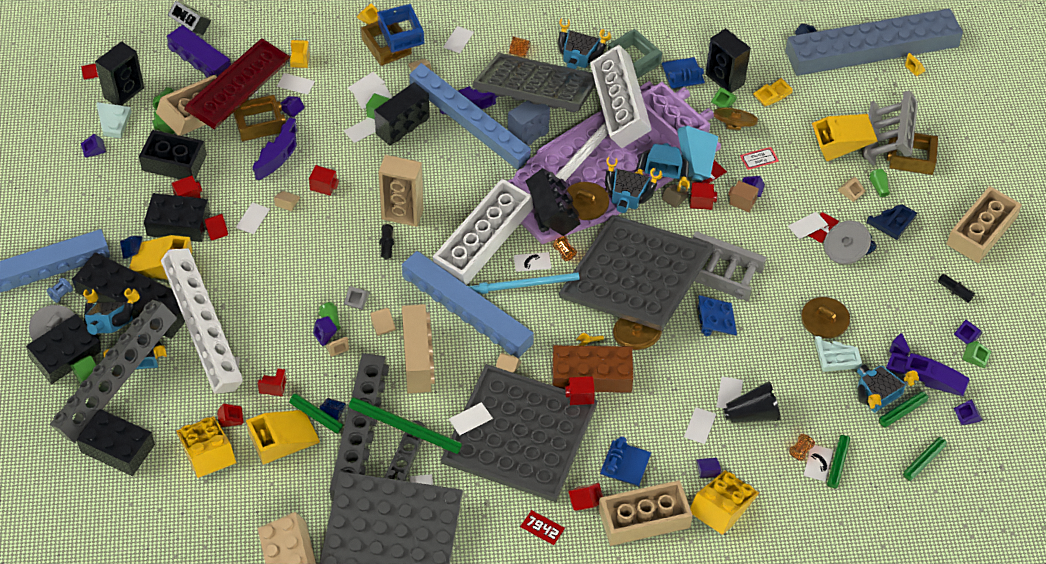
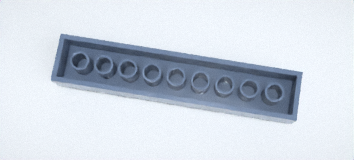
[785,8,963,76]

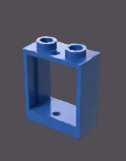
[377,4,425,53]

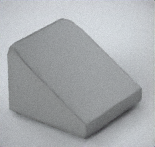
[344,286,370,310]

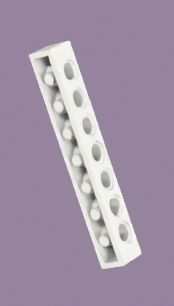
[161,248,243,394]

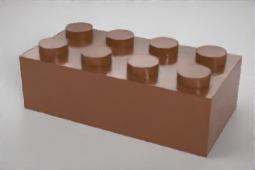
[552,345,633,393]

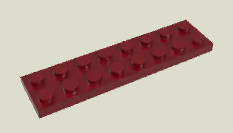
[184,38,290,130]

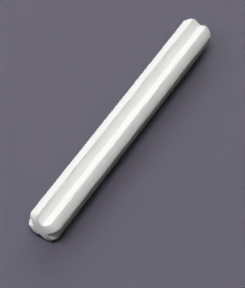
[555,121,609,181]

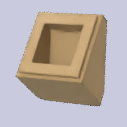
[408,59,431,71]
[837,177,866,202]
[274,191,300,211]
[370,308,396,336]
[326,337,349,357]
[496,353,521,372]

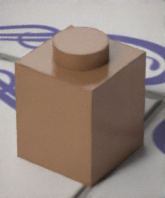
[728,180,759,212]

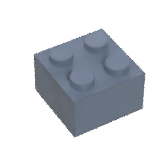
[508,100,550,145]

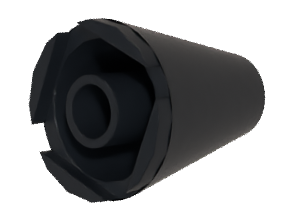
[723,381,781,423]

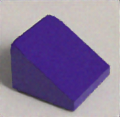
[280,96,305,117]
[81,134,106,158]
[742,176,765,197]
[313,317,337,346]
[954,319,983,345]
[889,333,910,356]
[954,399,983,425]
[696,457,721,478]

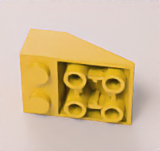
[812,114,878,162]
[129,235,193,280]
[246,410,320,465]
[176,416,236,478]
[690,470,759,535]

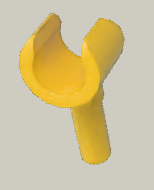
[576,333,604,346]

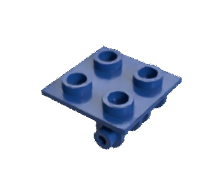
[661,57,705,89]
[697,295,737,336]
[600,436,651,486]

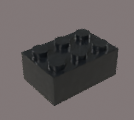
[705,28,751,93]
[95,41,144,106]
[374,82,430,146]
[139,130,207,180]
[525,168,581,236]
[144,193,210,242]
[26,314,101,385]
[77,409,155,476]

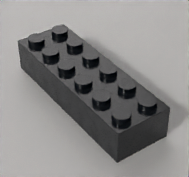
[72,252,185,339]

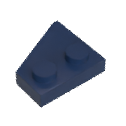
[866,204,917,240]

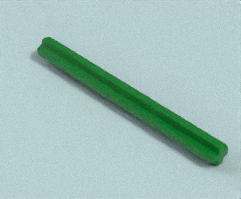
[349,397,462,454]

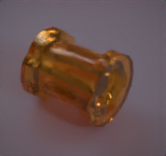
[553,236,577,261]
[789,434,815,461]

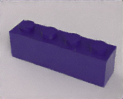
[167,25,231,78]

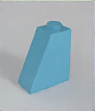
[678,125,719,182]

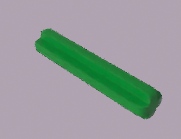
[879,391,929,428]
[289,393,343,434]
[827,434,850,489]
[903,437,947,481]

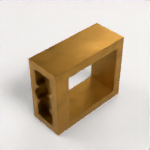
[361,21,412,66]
[233,95,286,142]
[887,133,938,175]

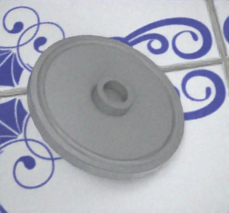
[824,221,871,265]
[29,305,75,341]

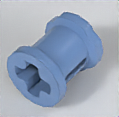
[46,278,73,303]

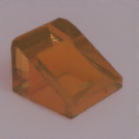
[509,37,531,57]

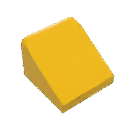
[357,3,379,24]
[905,53,925,76]

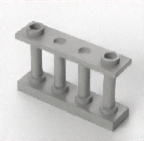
[863,90,918,166]
[693,231,767,301]

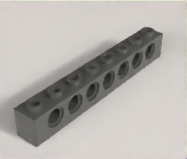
[49,300,177,443]
[329,353,389,501]

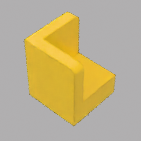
[290,40,310,68]

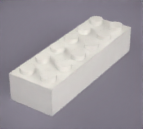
[590,45,652,148]
[433,179,533,285]

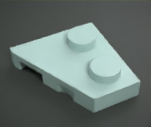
[96,102,132,138]
[814,336,862,372]

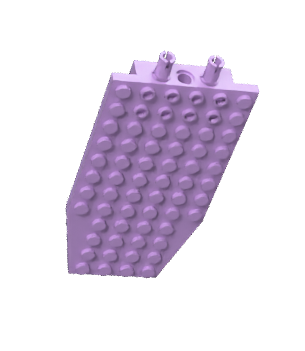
[507,81,721,244]

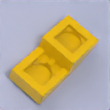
[753,78,793,106]

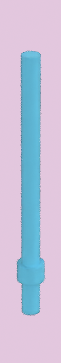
[468,272,580,294]

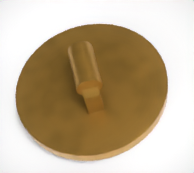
[713,108,758,131]
[567,182,609,220]
[801,297,850,339]
[613,318,662,350]

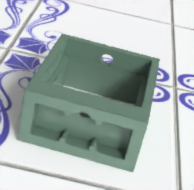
[608,28,662,79]

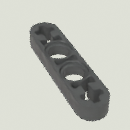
[385,421,425,481]

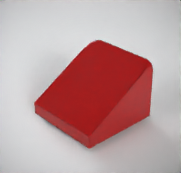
[204,214,228,241]
[217,403,244,427]

